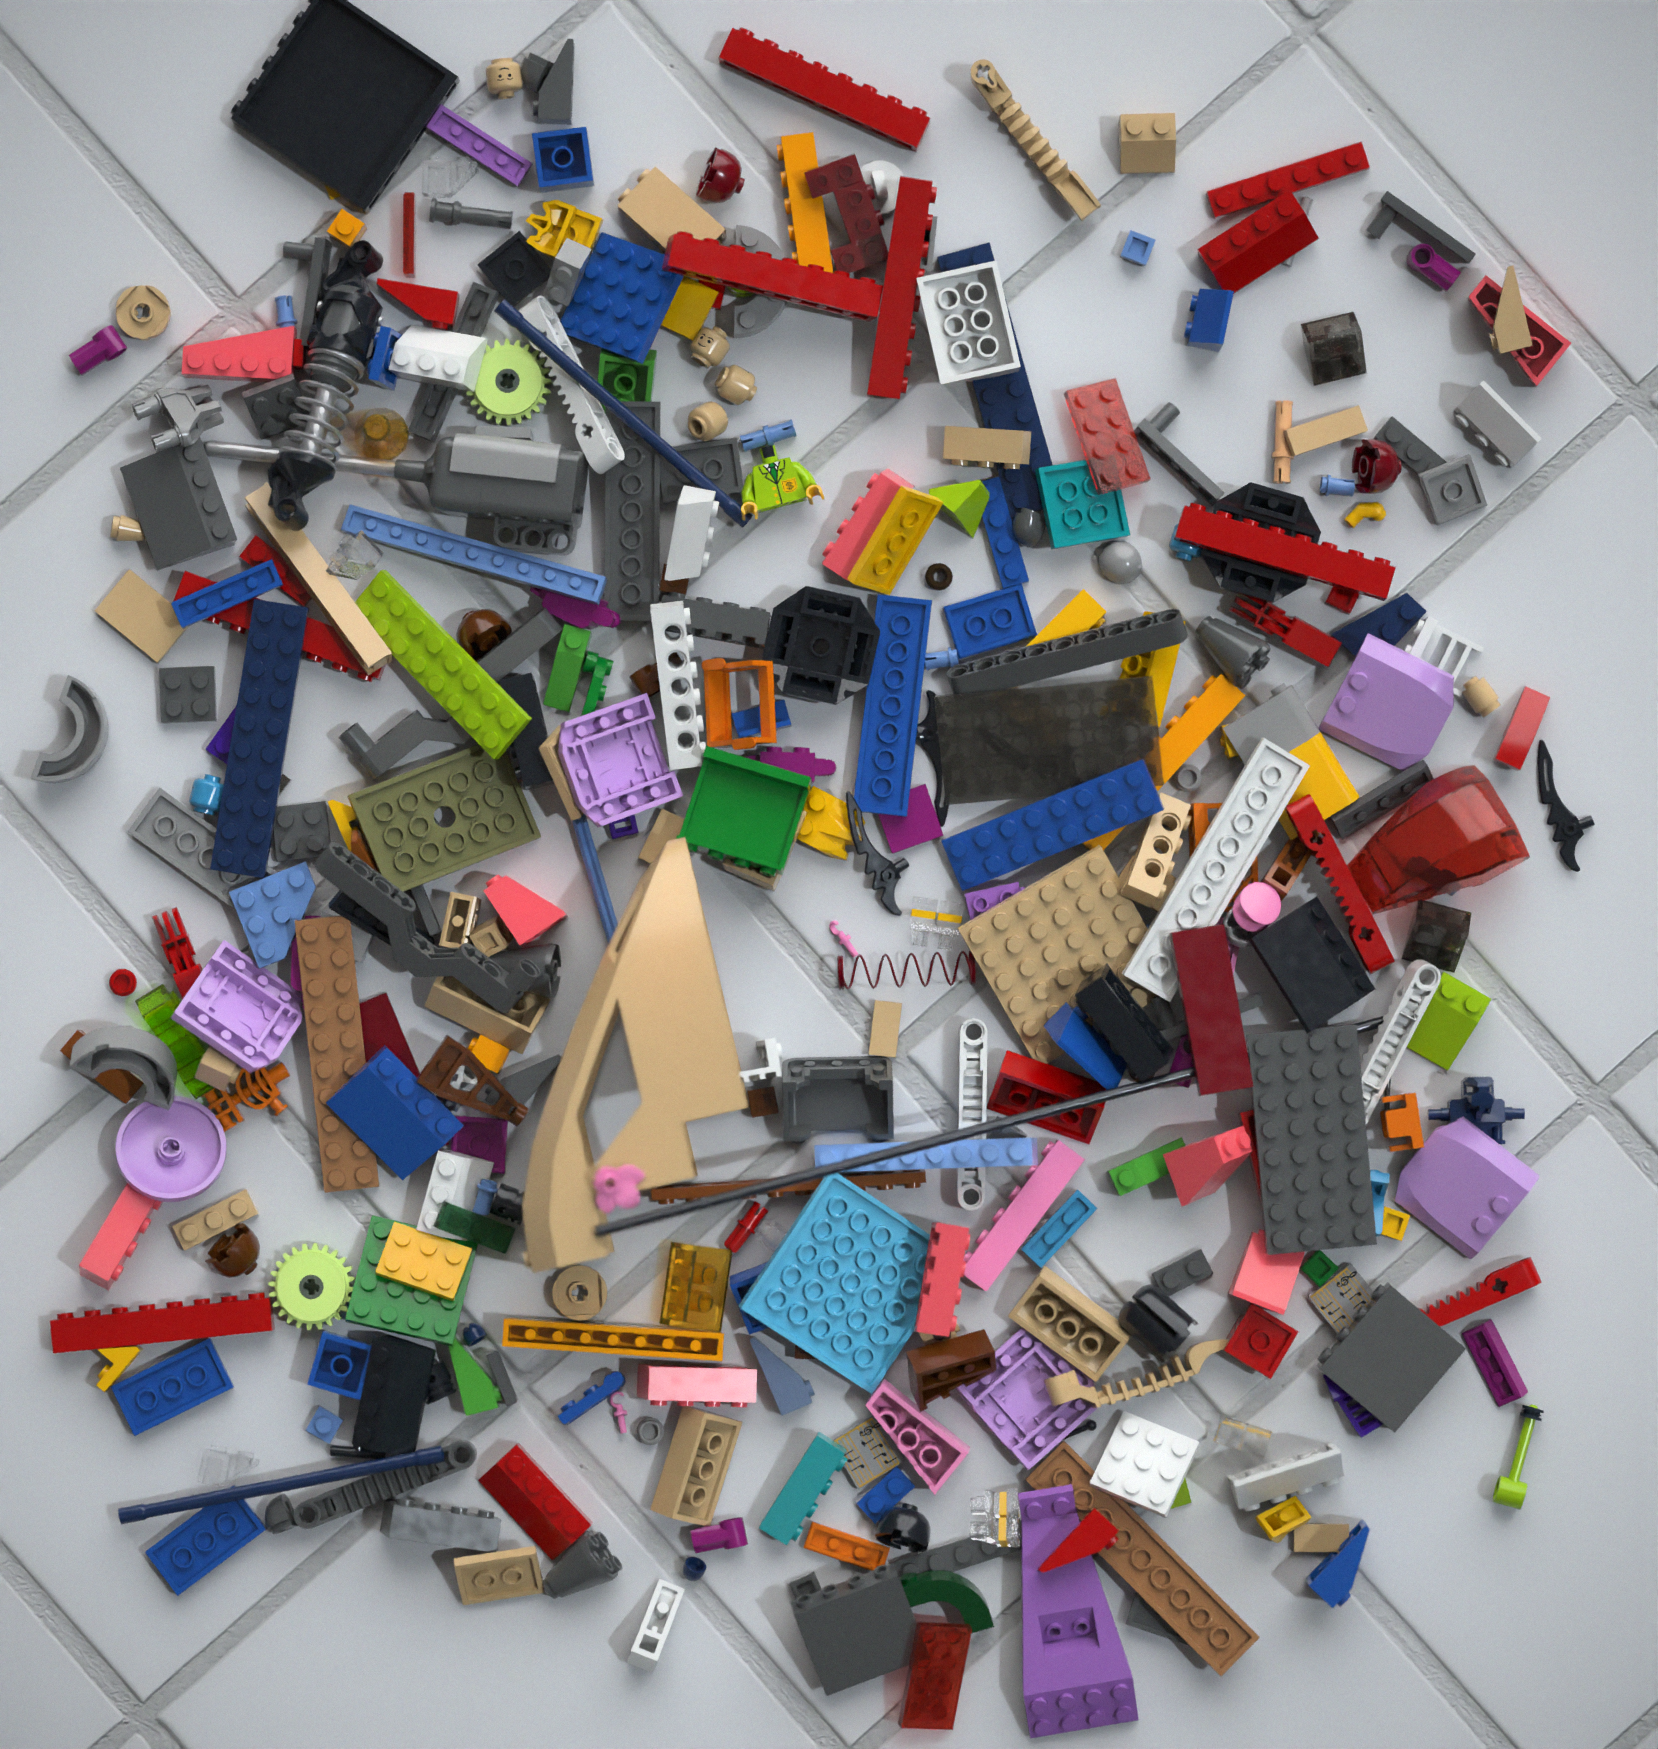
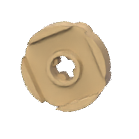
[116,285,172,341]
[552,1265,608,1320]

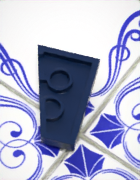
[1331,593,1427,657]

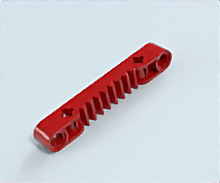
[1285,794,1395,975]
[1418,1257,1542,1327]

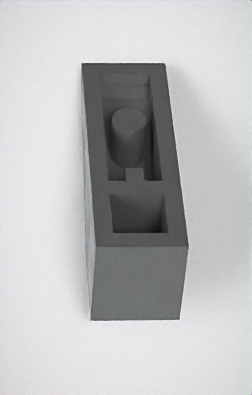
[533,39,575,125]
[484,1054,562,1114]

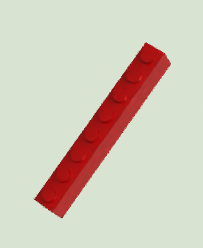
[719,27,930,152]
[867,176,937,399]
[662,231,883,322]
[1174,503,1396,601]
[173,571,390,683]
[50,1292,275,1354]

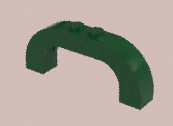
[900,1570,994,1634]

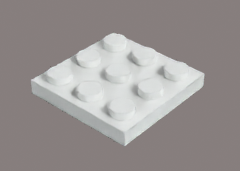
[1090,1411,1200,1518]

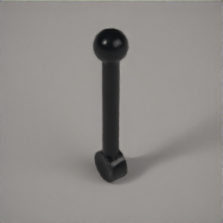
[1063,1420,1097,1440]

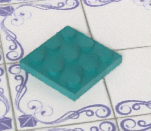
[1035,455,1130,550]

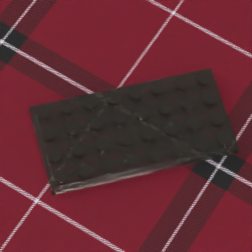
[934,675,1164,805]

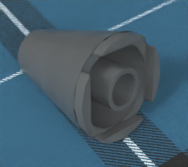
[489,943,561,998]

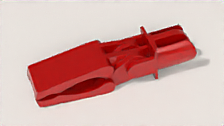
[1228,596,1343,667]
[152,907,203,999]

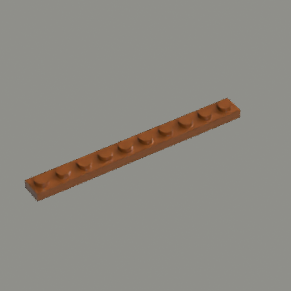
[651,1169,926,1204]

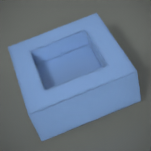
[1120,230,1156,266]
[306,1406,344,1444]

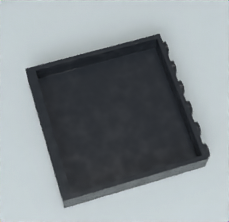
[231,0,460,215]

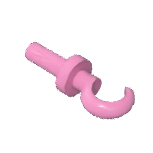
[829,920,858,958]
[609,1391,627,1434]

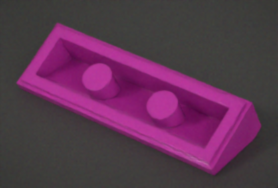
[1462,1319,1528,1407]

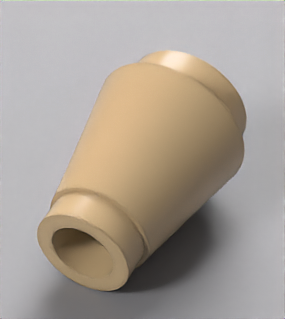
[110,515,146,541]

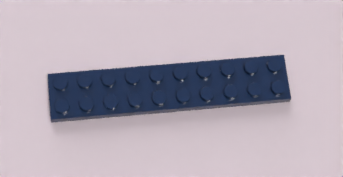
[937,242,1052,519]
[210,599,309,878]

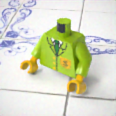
[741,445,825,520]

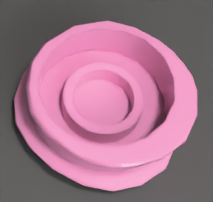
[1233,882,1281,932]

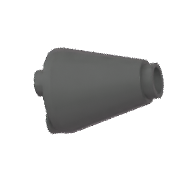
[1196,616,1271,689]
[543,1531,622,1599]

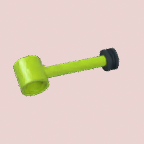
[1493,1404,1544,1510]

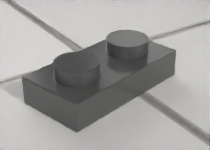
[1152,1249,1214,1296]

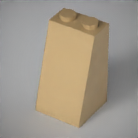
[617,167,726,254]

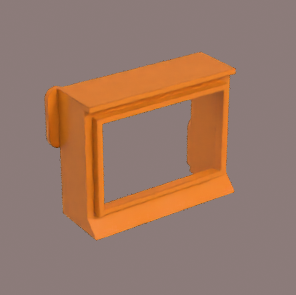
[702,658,777,750]

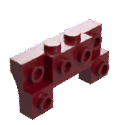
[803,154,889,273]

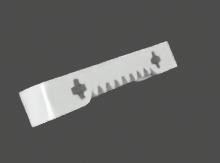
[518,296,625,474]
[1360,959,1441,1124]
[957,1018,988,1211]

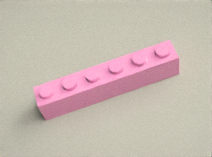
[963,1140,1085,1292]

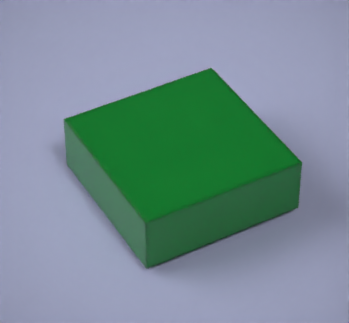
[1300,1250,1339,1287]

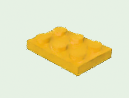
[375,1222,472,1301]

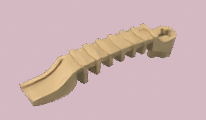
[971,59,1101,221]
[1044,1340,1228,1408]

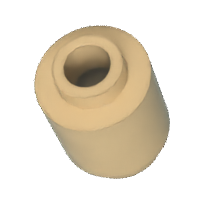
[1462,676,1501,718]

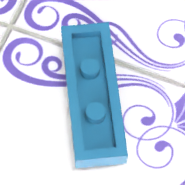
[1021,1189,1097,1268]

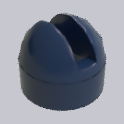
[462,1323,487,1347]
[683,1557,706,1581]

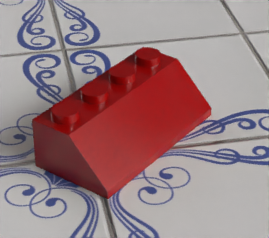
[1198,190,1319,293]
[986,1050,1107,1144]
[478,1442,593,1561]

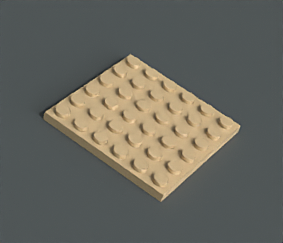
[957,845,1158,1064]

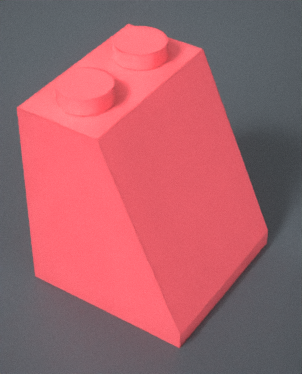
[483,875,568,947]
[1163,1126,1253,1206]
[1228,1229,1305,1315]

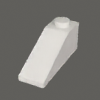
[627,1579,685,1672]

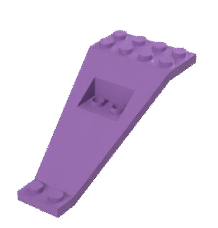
[1017,1484,1139,1738]

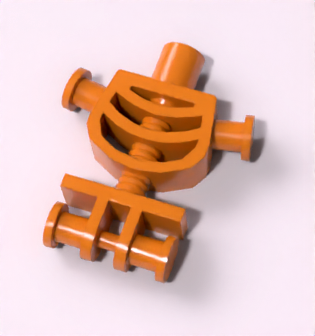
[201,1062,290,1132]

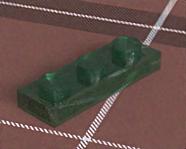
[433,1201,516,1254]

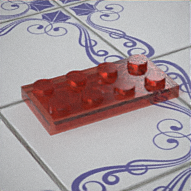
[1064,378,1151,495]
[898,1622,972,1730]

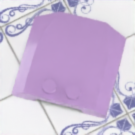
[1318,633,1454,771]
[558,693,683,827]
[171,940,302,1073]
[1395,1117,1540,1259]
[956,1327,1097,1470]

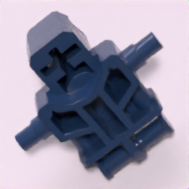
[1428,1077,1525,1144]

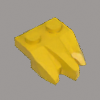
[525,200,604,259]
[797,786,866,861]

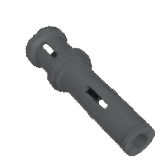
[429,198,513,229]

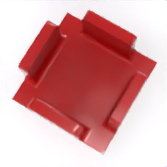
[1223,1303,1299,1379]

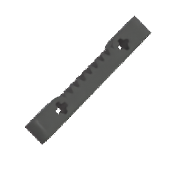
[293,1440,477,1529]

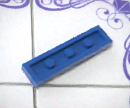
[981,477,1029,589]
[171,559,283,629]

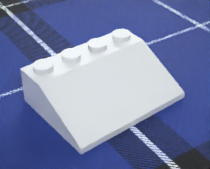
[916,261,1021,385]
[1227,1443,1344,1512]

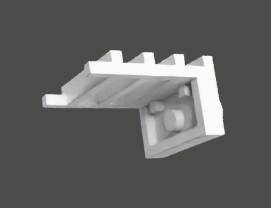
[1404,616,1484,697]
[739,1038,783,1083]

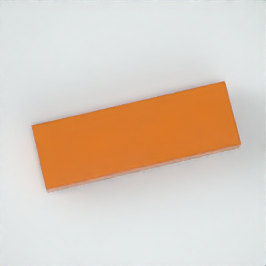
[803,1521,890,1571]

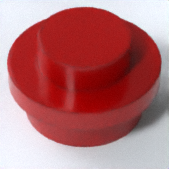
[109,969,137,996]

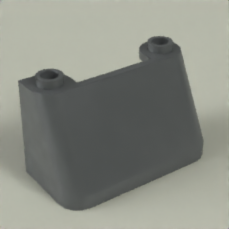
[782,1056,894,1144]

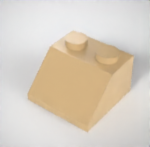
[1119,113,1176,174]

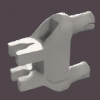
[132,385,224,452]

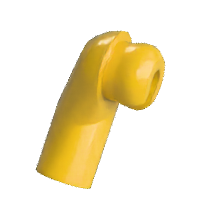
[1344,502,1386,529]

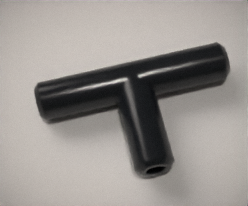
[330,1426,385,1459]

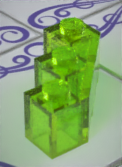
[135,984,215,1099]

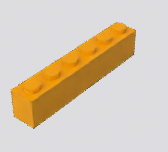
[776,132,833,273]

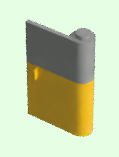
[1223,683,1360,840]

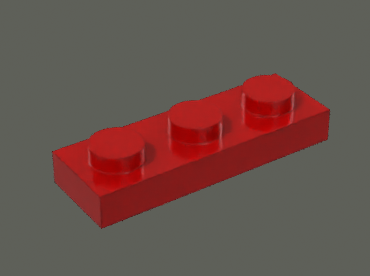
[239,535,311,607]

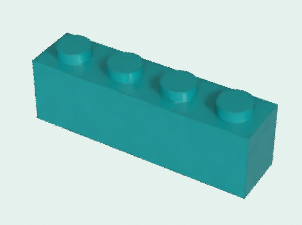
[759,1432,847,1546]

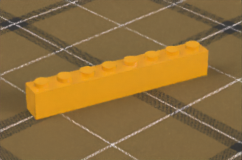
[1081,673,1246,851]
[502,1318,725,1361]

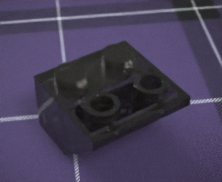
[1301,311,1367,386]
[1402,899,1471,973]

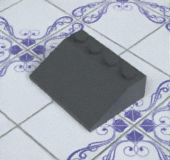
[120,437,237,571]

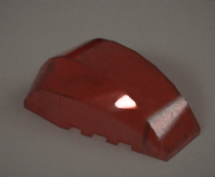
[1347,765,1530,915]

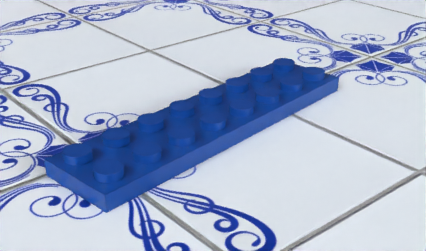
[853,594,932,817]
[941,758,1165,891]

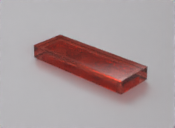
[403,192,416,278]

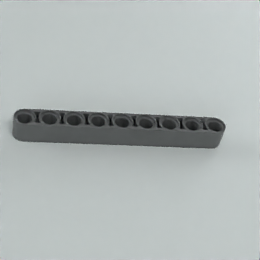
[946,609,1188,700]

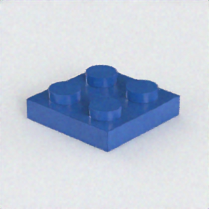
[367,326,402,391]

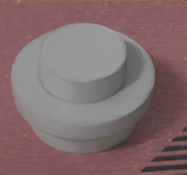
[1174,765,1202,792]
[637,1417,664,1445]

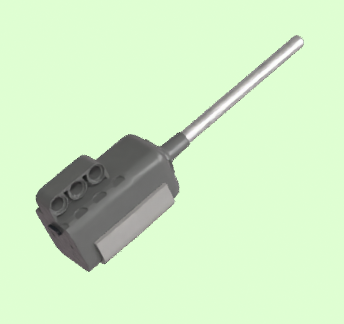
[204,433,589,556]

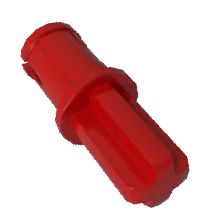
[724,1201,769,1253]

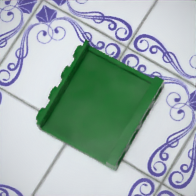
[676,746,812,877]

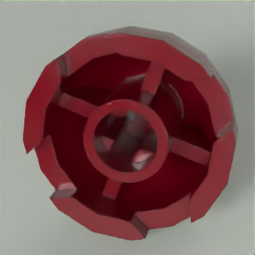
[696,147,745,203]
[1352,439,1402,494]

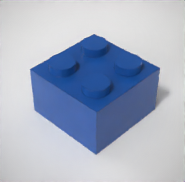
[532,127,594,193]
[307,1330,372,1400]

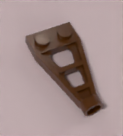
[416,1035,529,1127]

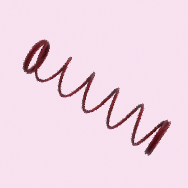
[837,951,976,990]

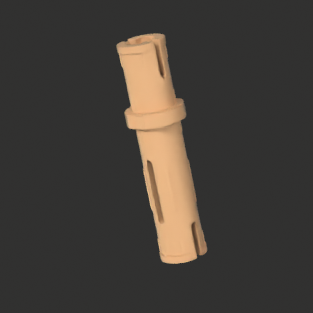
[1272,400,1294,484]

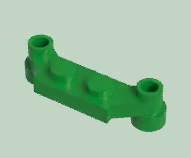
[581,650,614,716]

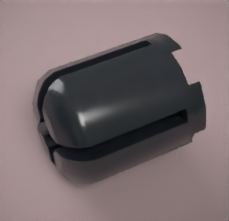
[1118,1284,1198,1363]

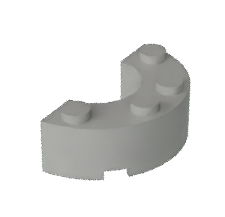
[734,225,787,338]
[31,675,109,783]
[69,1026,177,1111]

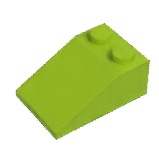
[1407,972,1491,1071]

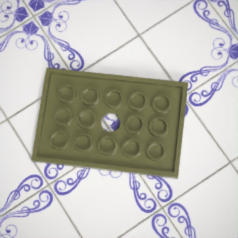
[347,744,541,892]

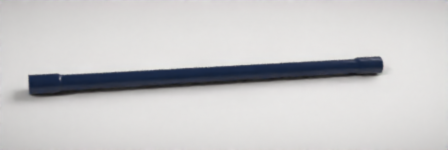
[494,299,753,528]
[118,1446,445,1525]

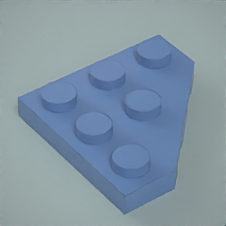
[229,862,316,969]

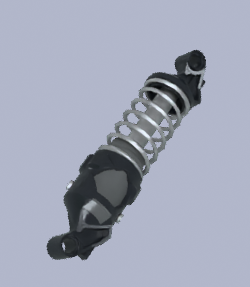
[268,240,383,531]

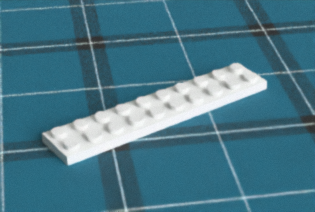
[1122,737,1310,1002]

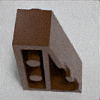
[906,1329,997,1412]

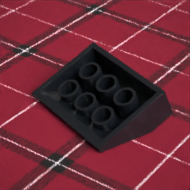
[1249,896,1375,1033]

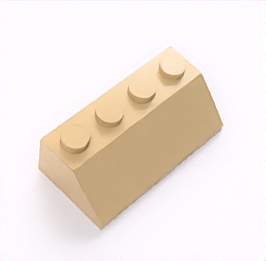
[424,976,551,1055]
[1008,1266,1131,1382]
[650,1406,743,1526]

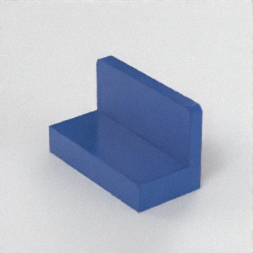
[732,700,792,739]

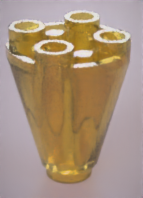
[354,407,409,460]

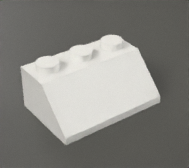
[388,325,488,392]
[1454,380,1542,468]
[664,485,719,581]
[416,1148,494,1241]

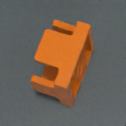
[1379,1093,1424,1152]

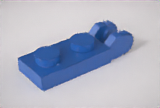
[558,1371,626,1425]

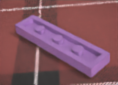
[426,104,533,187]

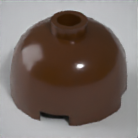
[456,609,512,661]
[205,1223,260,1278]

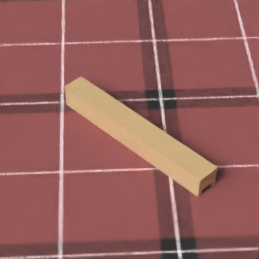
[245,482,392,675]

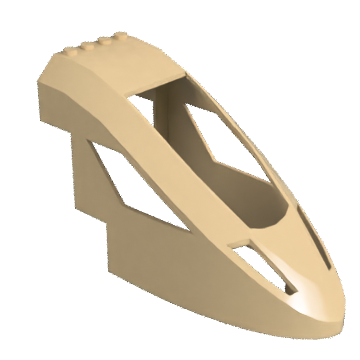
[522,837,750,1273]

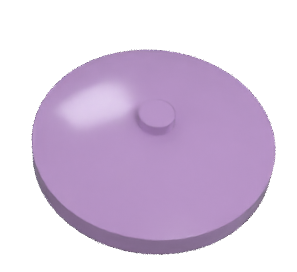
[116,1096,226,1202]

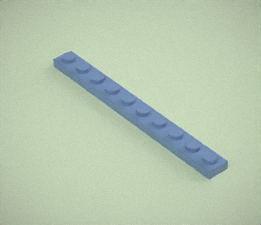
[341,504,607,605]

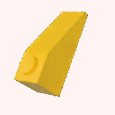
[1027,589,1107,646]

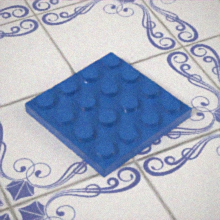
[560,232,683,364]

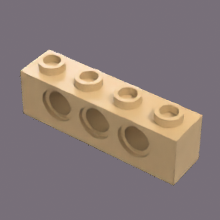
[1120,792,1191,907]

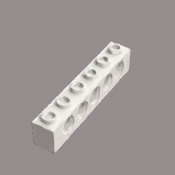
[650,601,706,770]

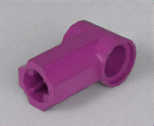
[1406,244,1461,292]
[69,325,127,376]
[1169,1034,1193,1088]
[690,1517,748,1554]

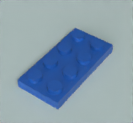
[111,1338,234,1436]
[145,1485,267,1596]

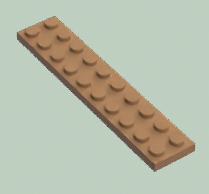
[295,915,379,1193]
[1025,1441,1260,1676]

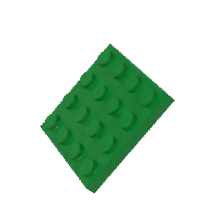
[345,1215,479,1347]

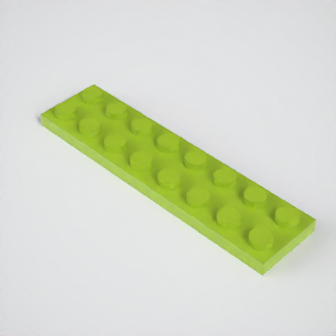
[355,570,532,759]

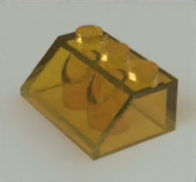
[659,1242,732,1332]

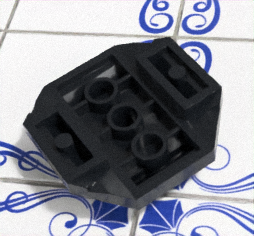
[1200,482,1321,603]

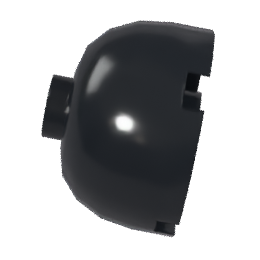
[875,1503,931,1552]

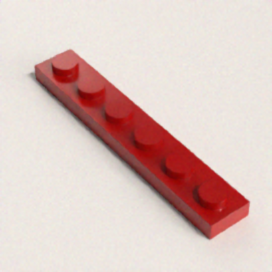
[1206,142,1370,219]

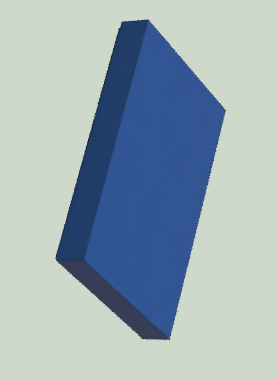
[943,584,1037,660]

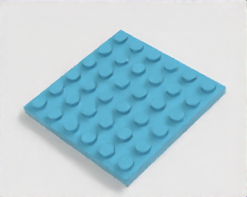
[738,1173,930,1394]

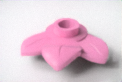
[594,1165,645,1214]

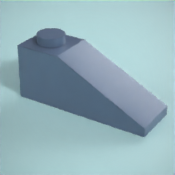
[749,1336,815,1416]

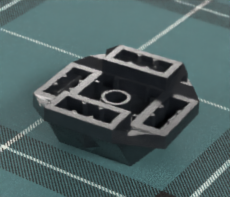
[762,586,880,705]

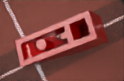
[376,278,460,331]
[1038,1508,1119,1573]

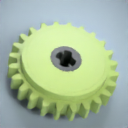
[466,339,552,426]
[268,1243,356,1330]

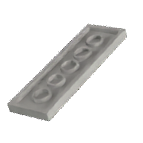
[128,788,278,910]

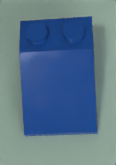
[1305,1519,1370,1608]

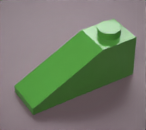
[543,624,592,712]
[1107,1137,1185,1196]
[449,1336,503,1416]

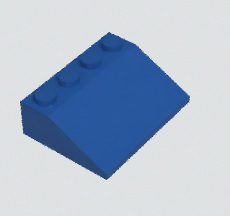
[325,1045,464,1180]

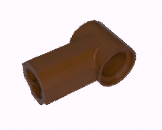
[629,652,682,698]

